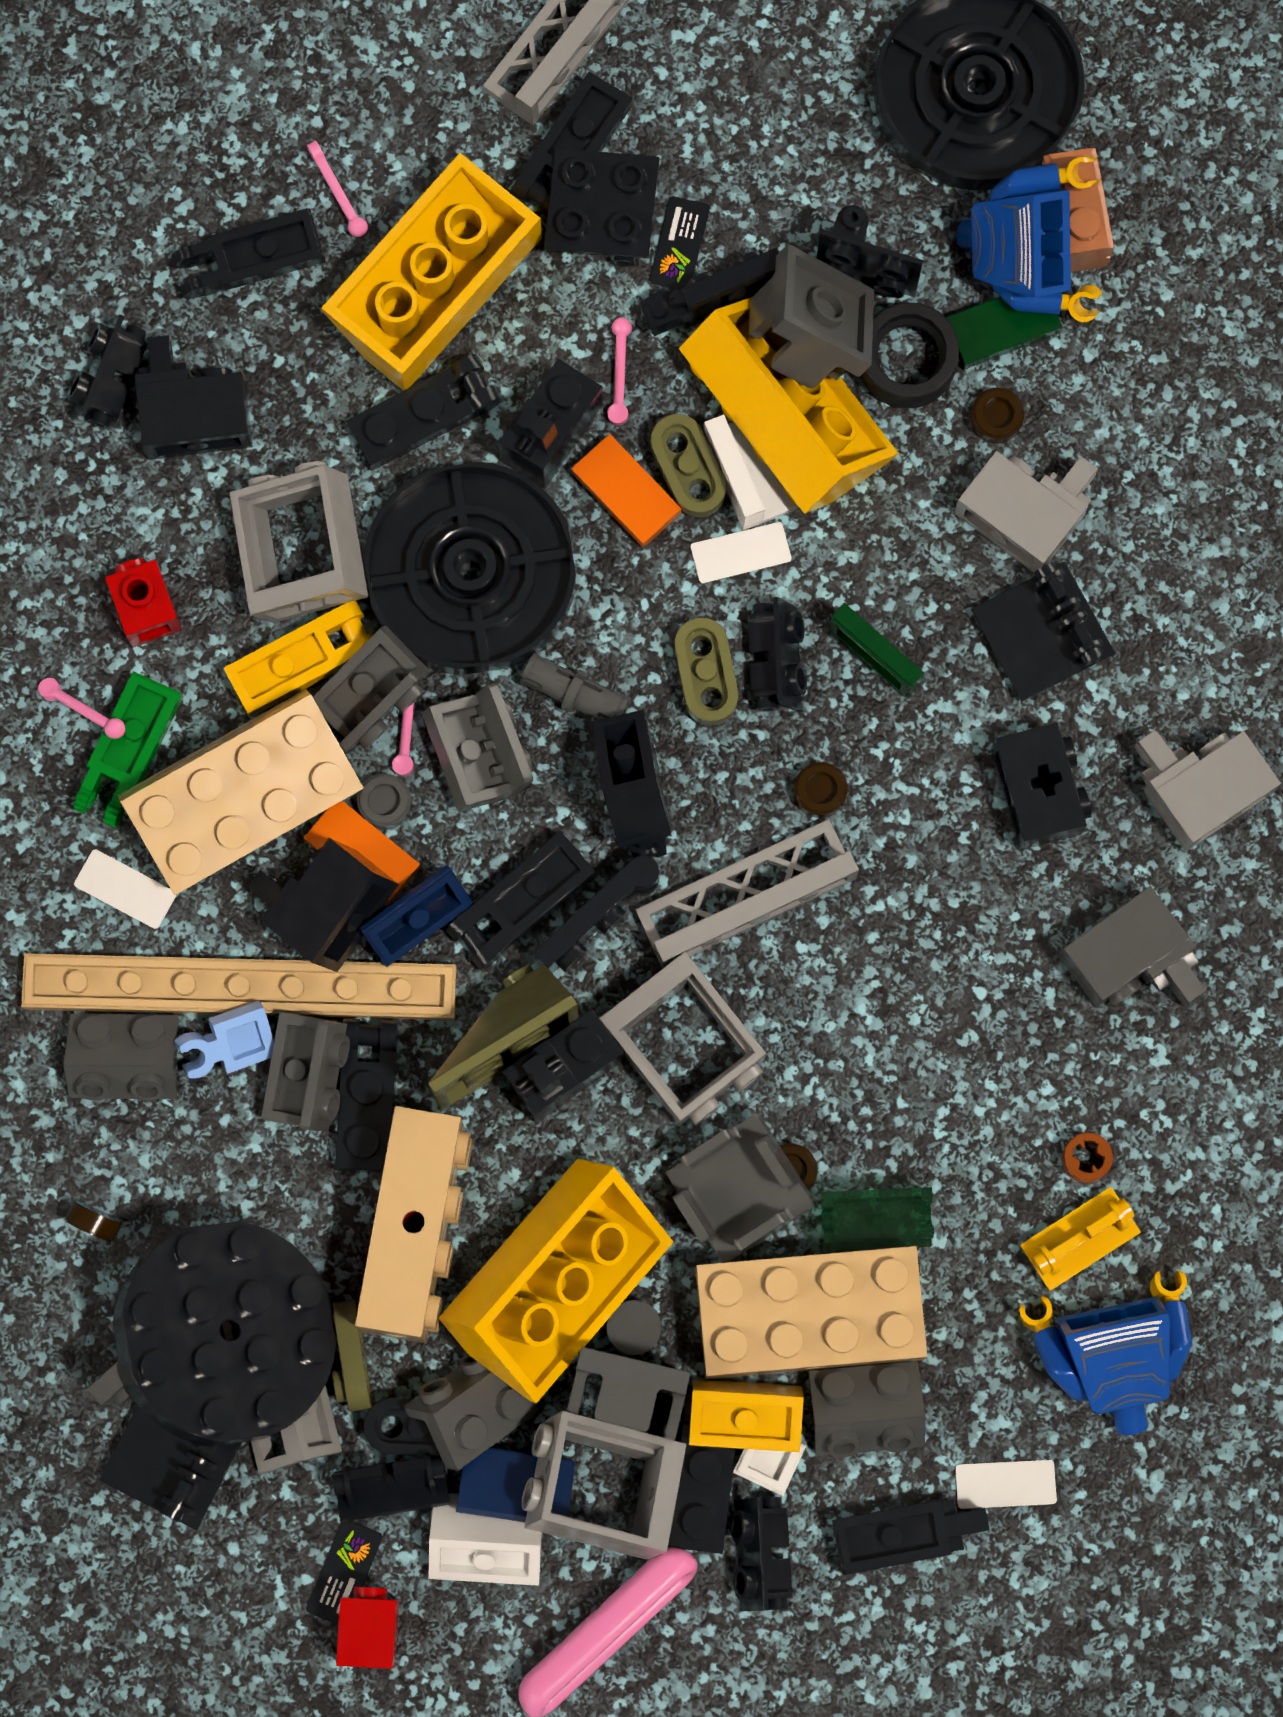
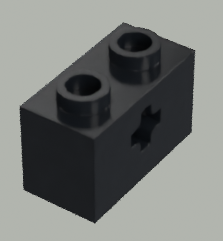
[991,723,1092,850]

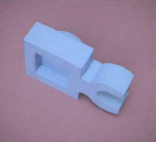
[174,1000,274,1078]

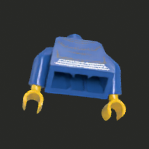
[956,156,1102,322]
[1019,1270,1192,1435]

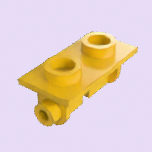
[1020,1187,1141,1291]

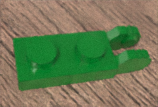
[73,671,184,828]

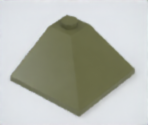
[428,964,579,1112]

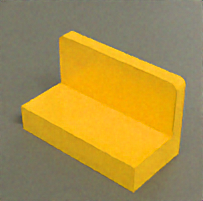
[689,1379,804,1452]

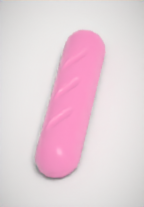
[518,1547,698,1717]

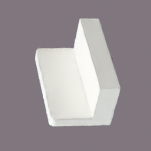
[703,414,799,531]
[428,1493,542,1586]

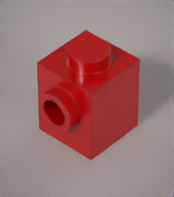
[105,558,182,648]
[336,1587,399,1669]

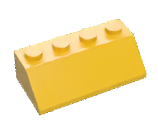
[321,153,542,391]
[678,297,899,514]
[438,1159,674,1403]

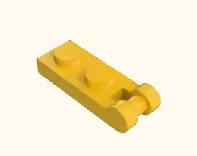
[223,601,374,718]

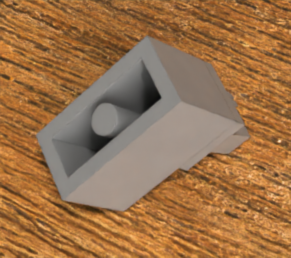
[954,451,1098,573]
[1134,730,1281,852]

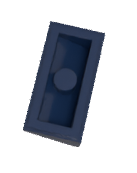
[359,865,474,968]
[456,1448,575,1522]

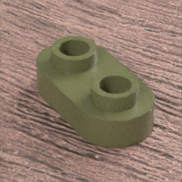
[651,414,726,517]
[675,618,738,726]
[331,1299,372,1412]

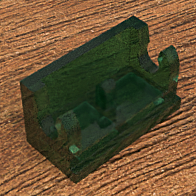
[819,1187,934,1252]

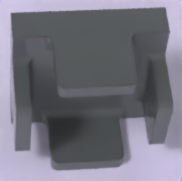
[749,244,874,388]
[665,1113,817,1263]
[567,1347,691,1441]

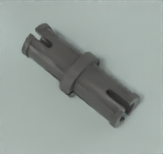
[520,653,631,720]

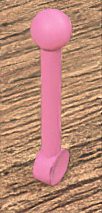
[306,140,368,237]
[607,317,632,426]
[38,678,125,739]
[392,683,419,777]

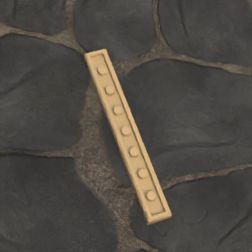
[21,953,457,1021]

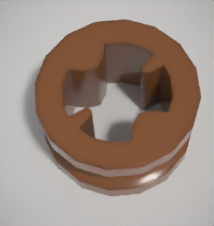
[1061,1132,1113,1184]

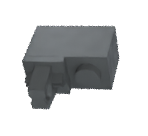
[1058,886,1206,1008]

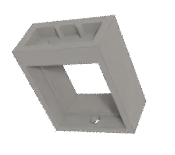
[229,461,368,623]
[599,952,766,1126]
[521,1411,686,1560]

